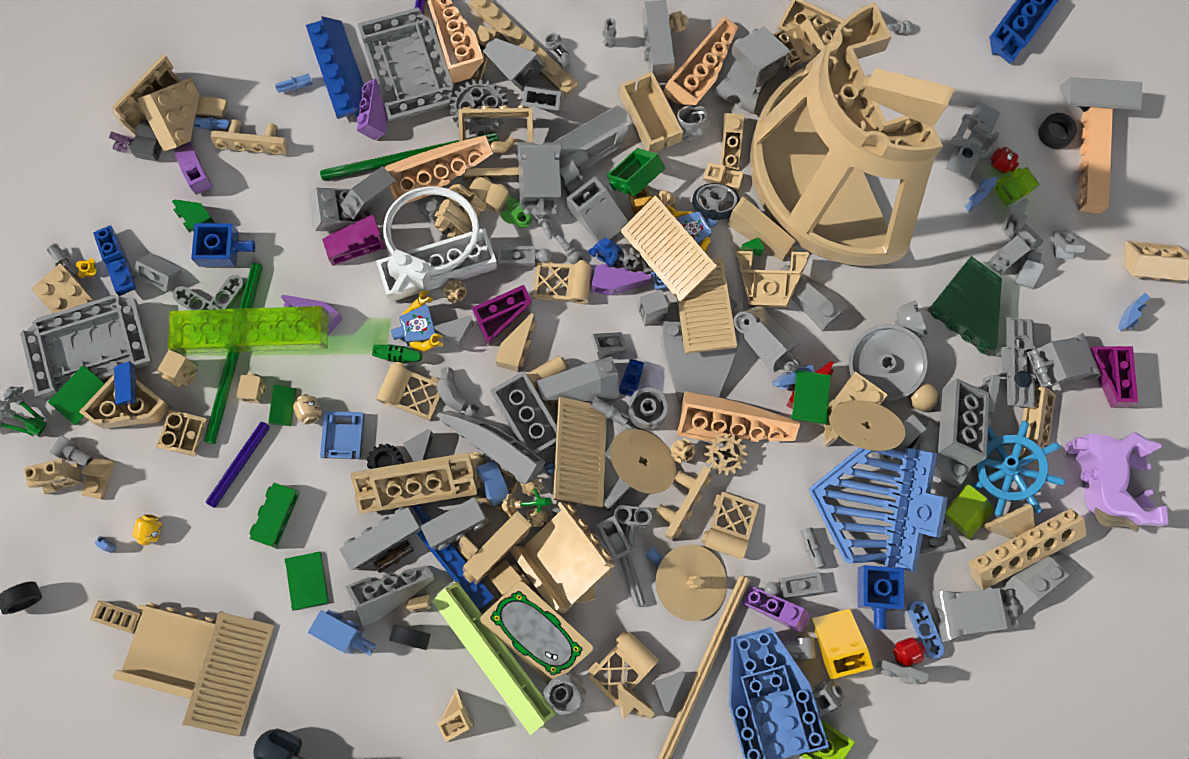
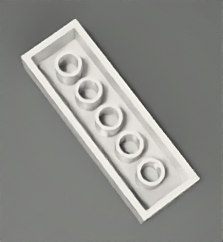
[376,228,498,302]

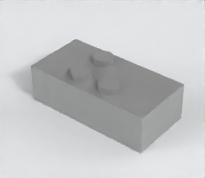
[642,0,675,83]
[490,371,557,455]
[938,378,989,467]

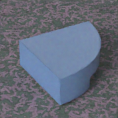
[94,536,116,553]

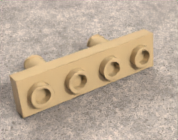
[210,120,288,155]
[655,466,712,541]

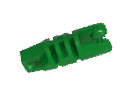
[372,344,422,364]

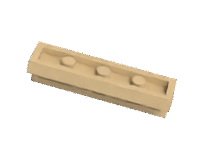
[1019,387,1056,465]

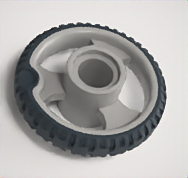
[692,183,740,220]

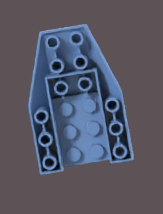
[729,627,829,759]

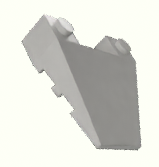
[661,321,740,402]

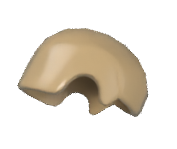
[907,382,939,412]

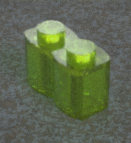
[994,167,1040,206]

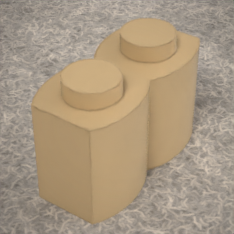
[468,176,510,215]

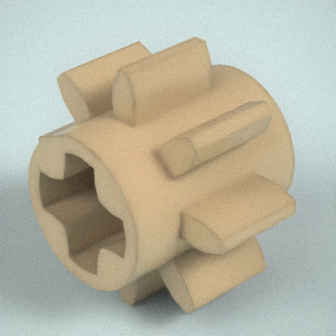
[669,11,689,33]
[656,190,676,208]
[443,279,467,303]
[671,438,695,463]

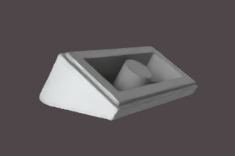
[603,478,632,511]

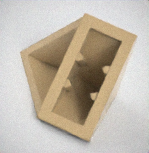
[437,689,475,742]

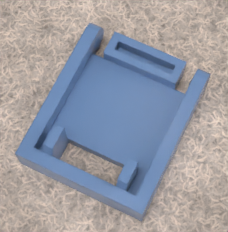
[320,411,365,459]

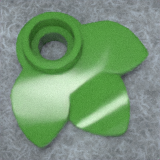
[500,197,532,228]

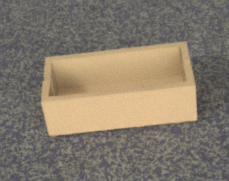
[619,72,683,153]

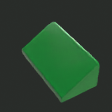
[268,385,296,426]

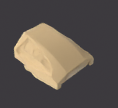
[156,410,207,457]

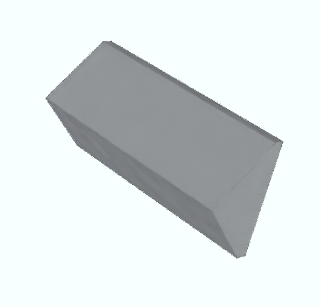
[1059,77,1143,110]

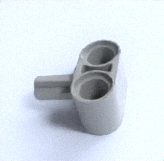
[614,505,652,546]

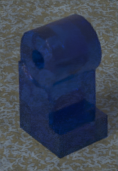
[619,358,645,397]

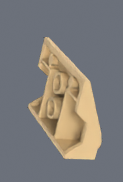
[112,54,181,136]

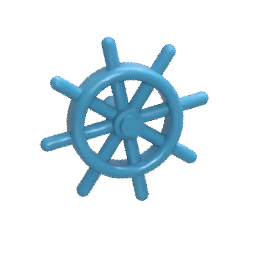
[971,421,1066,517]

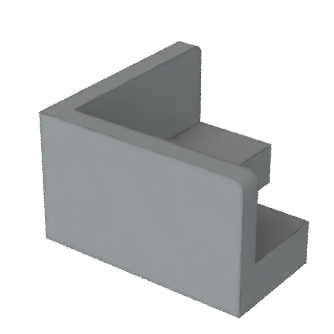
[1001,198,1044,254]

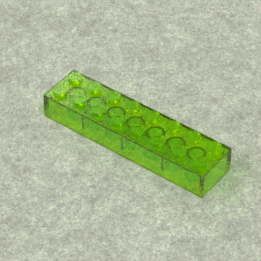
[167,306,329,354]

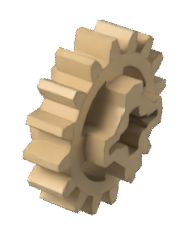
[704,433,747,475]

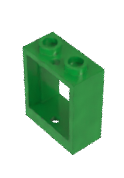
[606,148,666,197]

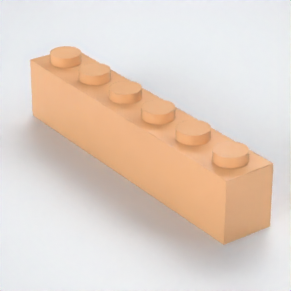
[1077,107,1113,214]

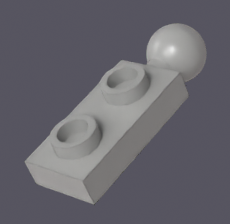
[498,246,552,266]
[982,374,1001,427]
[764,572,824,598]

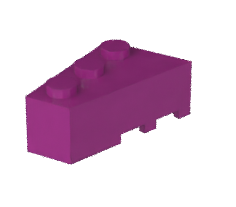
[322,214,386,265]
[472,285,532,345]
[1091,346,1138,408]

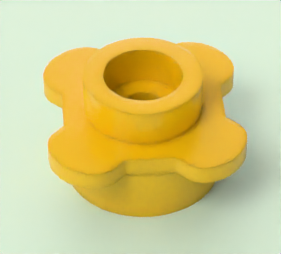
[76,258,97,278]

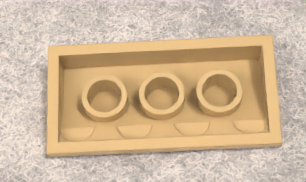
[777,0,844,35]

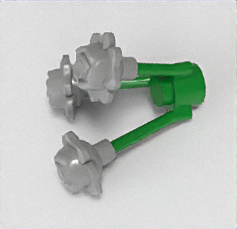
[0,386,47,437]

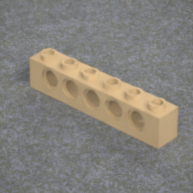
[968,508,1087,590]

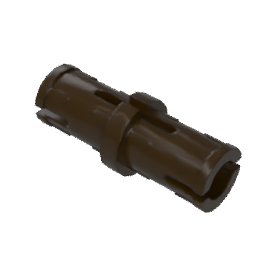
[373,540,414,573]

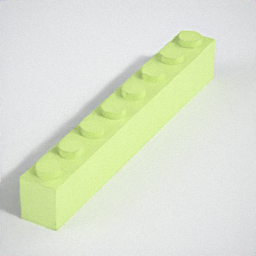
[432,581,556,735]

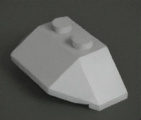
[1004,552,1078,618]

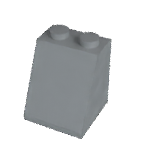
[732,26,790,86]
[483,38,547,91]

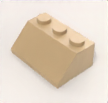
[1125,240,1189,282]

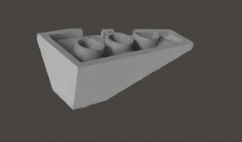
[780,265,850,331]
[346,566,435,627]

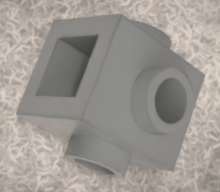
[813,679,845,715]

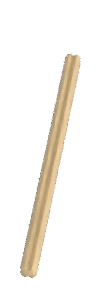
[658,575,750,759]

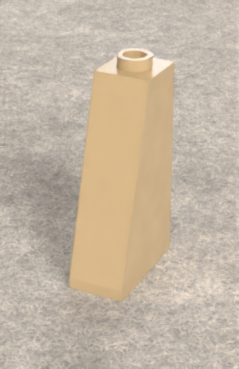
[862,68,955,128]
[727,197,796,261]
[462,511,532,585]

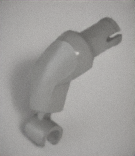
[437,367,480,417]

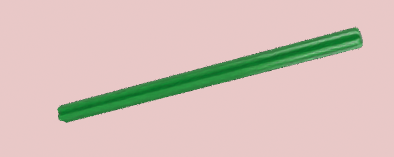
[320,132,499,180]
[204,263,263,444]

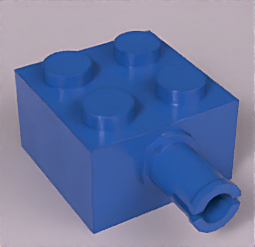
[191,223,255,267]
[857,565,904,630]

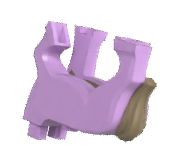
[1065,432,1168,532]

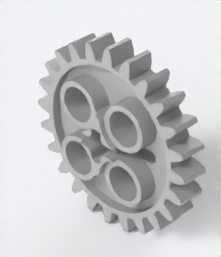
[450,79,508,136]

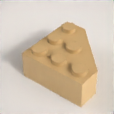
[137,78,200,151]
[79,375,172,429]

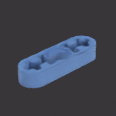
[907,601,944,659]

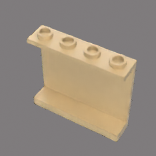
[510,502,615,614]
[113,602,216,699]

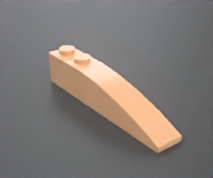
[427,0,484,83]
[663,16,738,105]
[385,135,493,204]
[677,391,800,442]

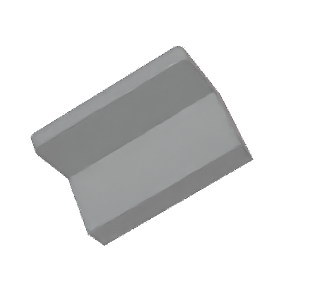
[134,253,182,292]

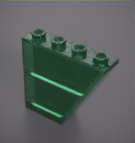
[927,256,1002,356]

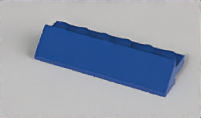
[989,0,1058,64]
[305,16,364,119]

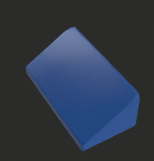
[114,362,137,405]

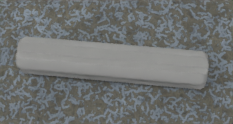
[620,553,646,607]

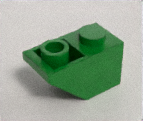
[172,199,215,233]

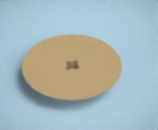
[830,400,905,451]
[610,429,676,494]
[656,545,727,621]

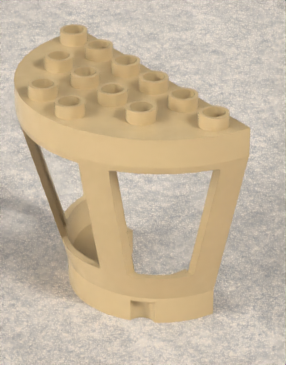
[750,2,943,266]

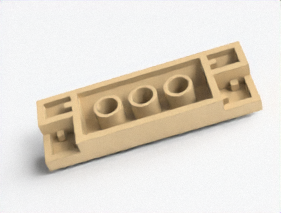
[350,452,477,514]

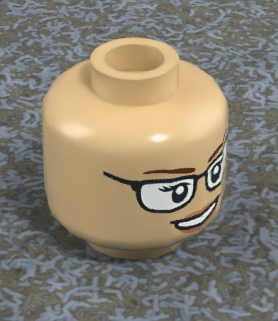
[293,394,322,425]

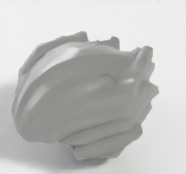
[677,105,710,142]
[543,673,586,715]

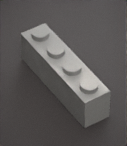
[339,506,423,570]

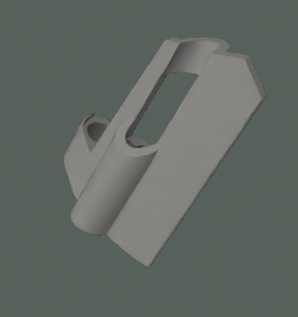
[554,105,628,196]

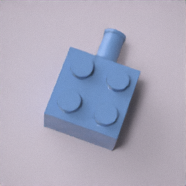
[308,609,376,656]

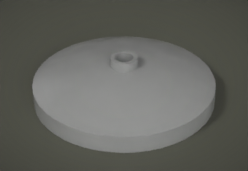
[848,324,928,401]

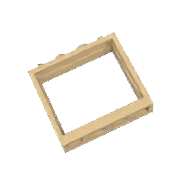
[458,105,533,179]

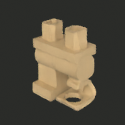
[434,184,487,238]
[24,458,83,494]

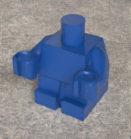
[588,237,622,267]

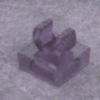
[109,131,134,153]

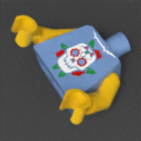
[667,206,717,251]
[391,291,444,352]

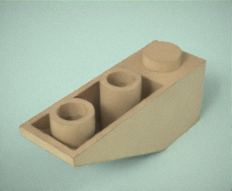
[469,25,501,83]
[721,113,744,170]
[496,313,537,372]

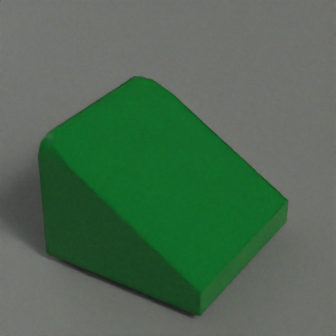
[740,238,764,256]

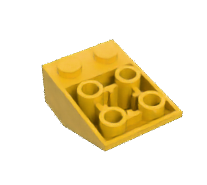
[811,609,874,679]

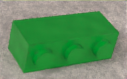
[249,482,300,549]

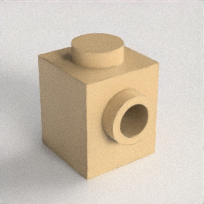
[237,373,267,404]

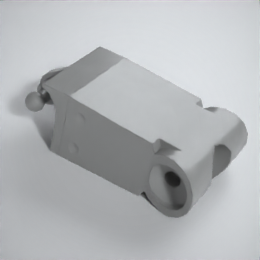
[714,60,769,114]
[514,142,561,218]
[733,306,800,373]
[1027,333,1101,388]
[932,588,1020,642]

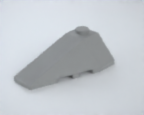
[536,356,619,402]

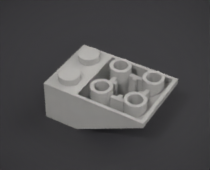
[566,176,628,242]
[310,187,374,232]

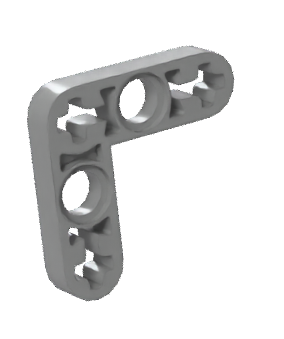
[173,275,246,324]

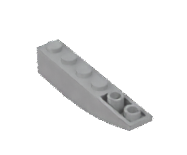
[437,410,545,484]

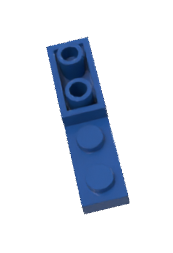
[93,225,137,296]

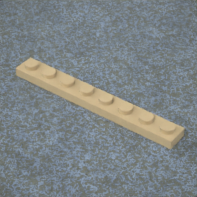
[469,0,578,97]

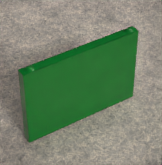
[48,365,105,425]
[791,370,831,425]
[285,551,329,611]

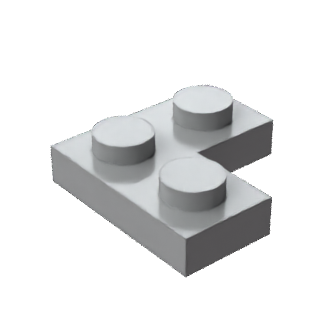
[876,660,929,685]

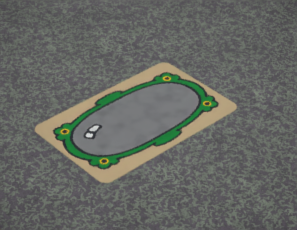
[480,581,593,683]

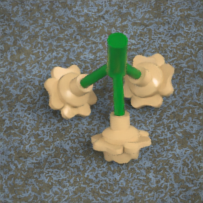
[502,477,552,527]

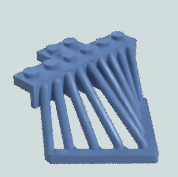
[809,448,948,572]

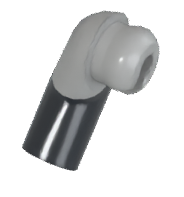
[555,45,571,68]

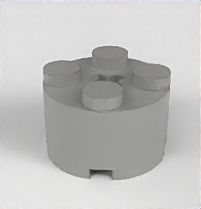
[628,387,668,430]

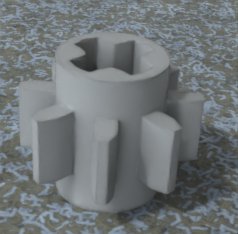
[618,247,641,270]

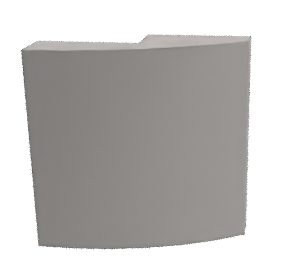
[919,516,956,557]

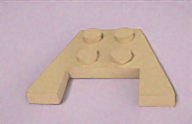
[736,251,810,308]

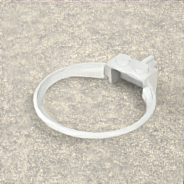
[383,186,479,295]

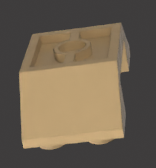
[773,13,833,70]

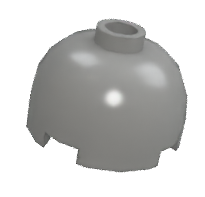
[894,300,928,338]

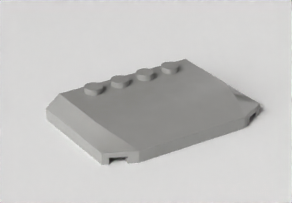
[358,8,453,123]
[20,295,153,398]

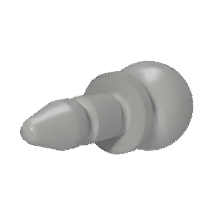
[886,21,914,35]
[534,216,552,239]
[556,235,583,264]

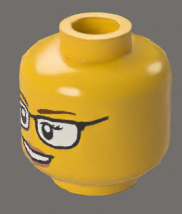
[132,514,163,545]

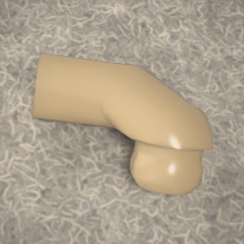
[490,136,517,154]

